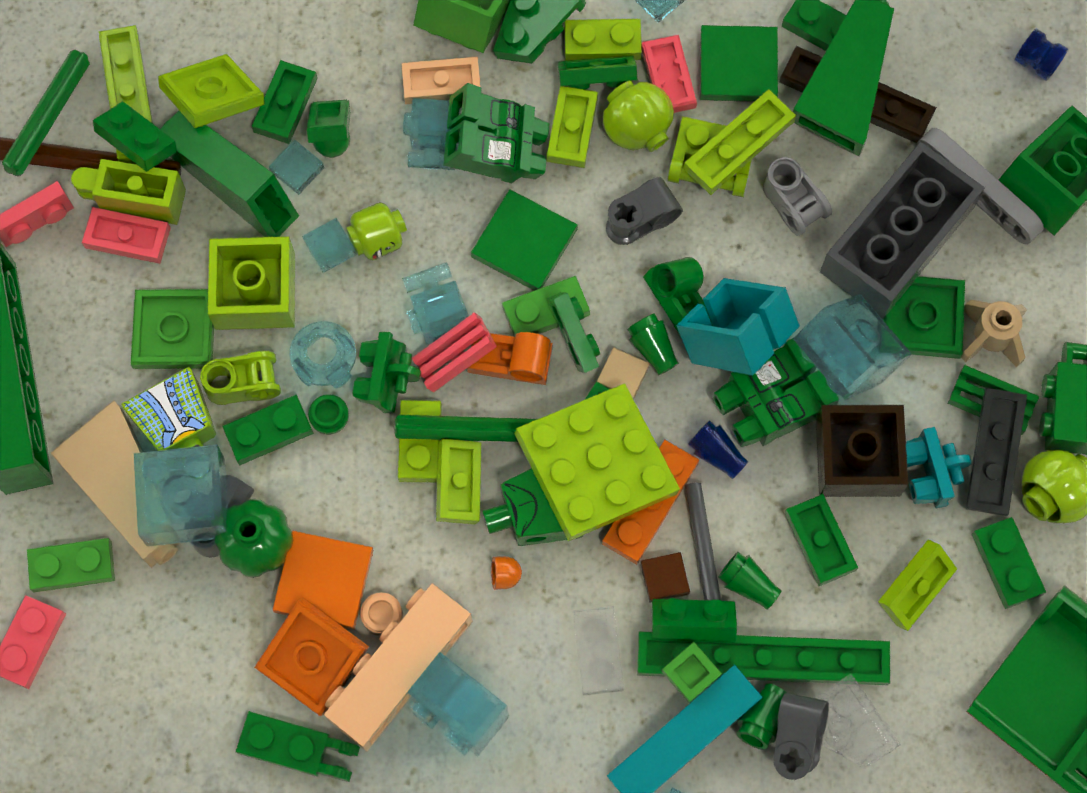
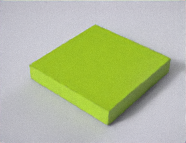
[158,54,264,128]

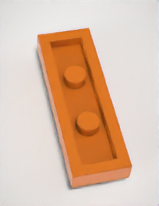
[602,439,699,565]

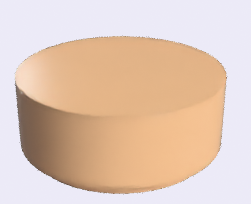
[360,592,403,636]

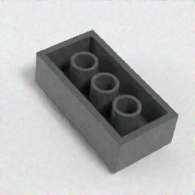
[820,142,985,319]

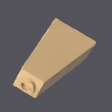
[51,401,182,568]

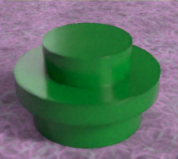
[308,395,349,435]

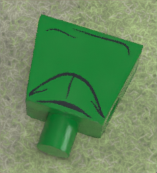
[482,468,583,546]

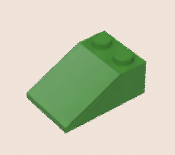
[413,0,510,53]

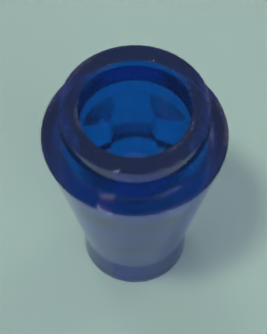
[688,420,749,479]

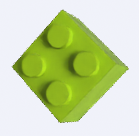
[208,236,295,330]

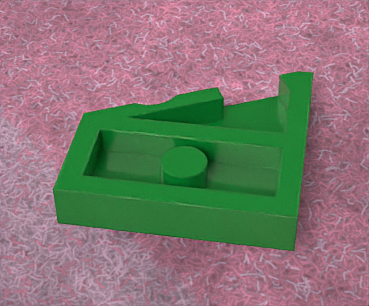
[493,0,586,64]

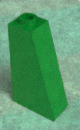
[793,0,894,156]
[160,111,299,237]

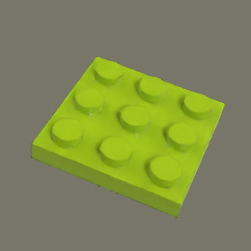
[514,383,680,542]

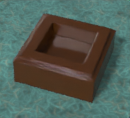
[640,552,690,603]

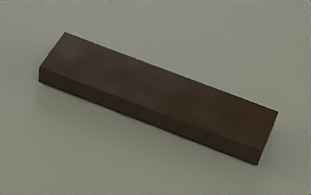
[779,46,937,143]

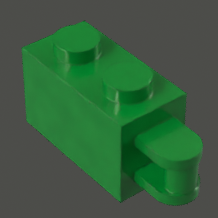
[1039,342,1087,455]

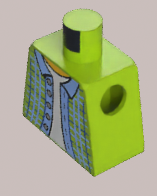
[121,367,216,471]

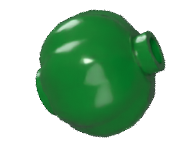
[214,499,293,578]

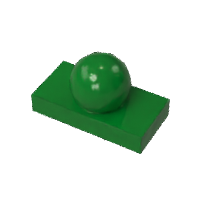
[307,99,351,158]

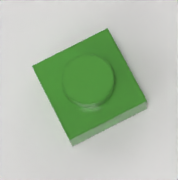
[661,642,722,703]

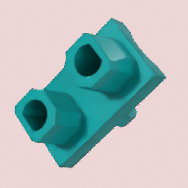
[906,427,972,509]

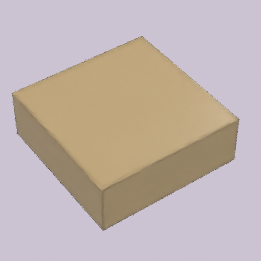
[597,347,650,400]

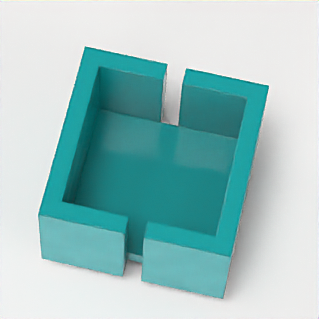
[676,278,800,375]

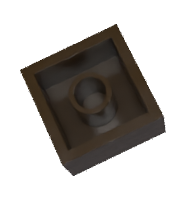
[816,405,908,497]

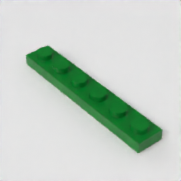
[637,631,890,685]

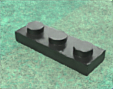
[966,388,1027,516]

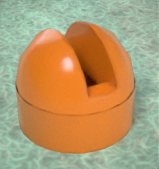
[491,556,522,590]

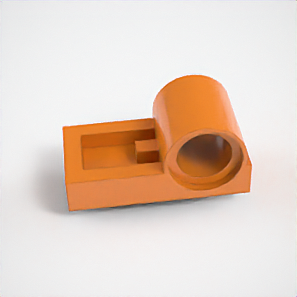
[467,332,553,385]

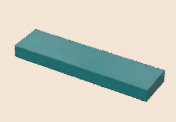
[607,665,763,793]

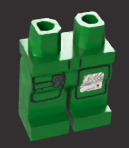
[443,83,549,183]
[712,334,840,447]

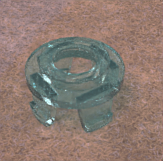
[289,321,356,389]

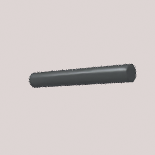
[685,482,721,600]

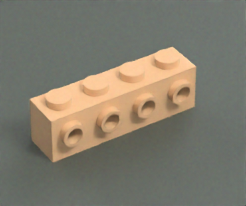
[324,583,473,752]

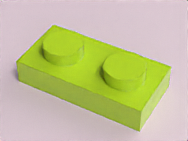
[565,19,642,61]
[547,86,598,168]
[398,400,442,483]
[436,439,481,525]
[878,540,957,631]

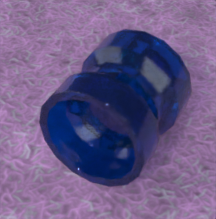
[1014,28,1069,81]

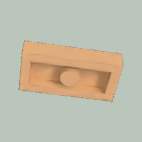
[402,57,481,105]

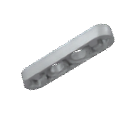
[917,128,1044,245]

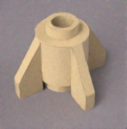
[961,300,1027,367]

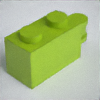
[71,159,186,225]

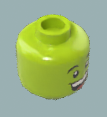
[346,202,407,260]

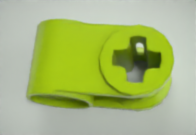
[200,351,281,405]

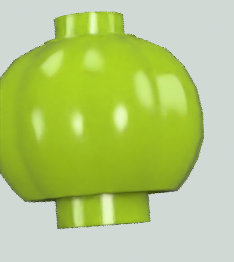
[603,81,674,152]
[1022,450,1087,524]

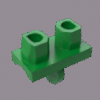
[352,332,421,413]

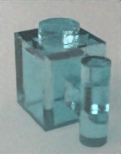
[403,98,461,170]
[402,262,469,344]

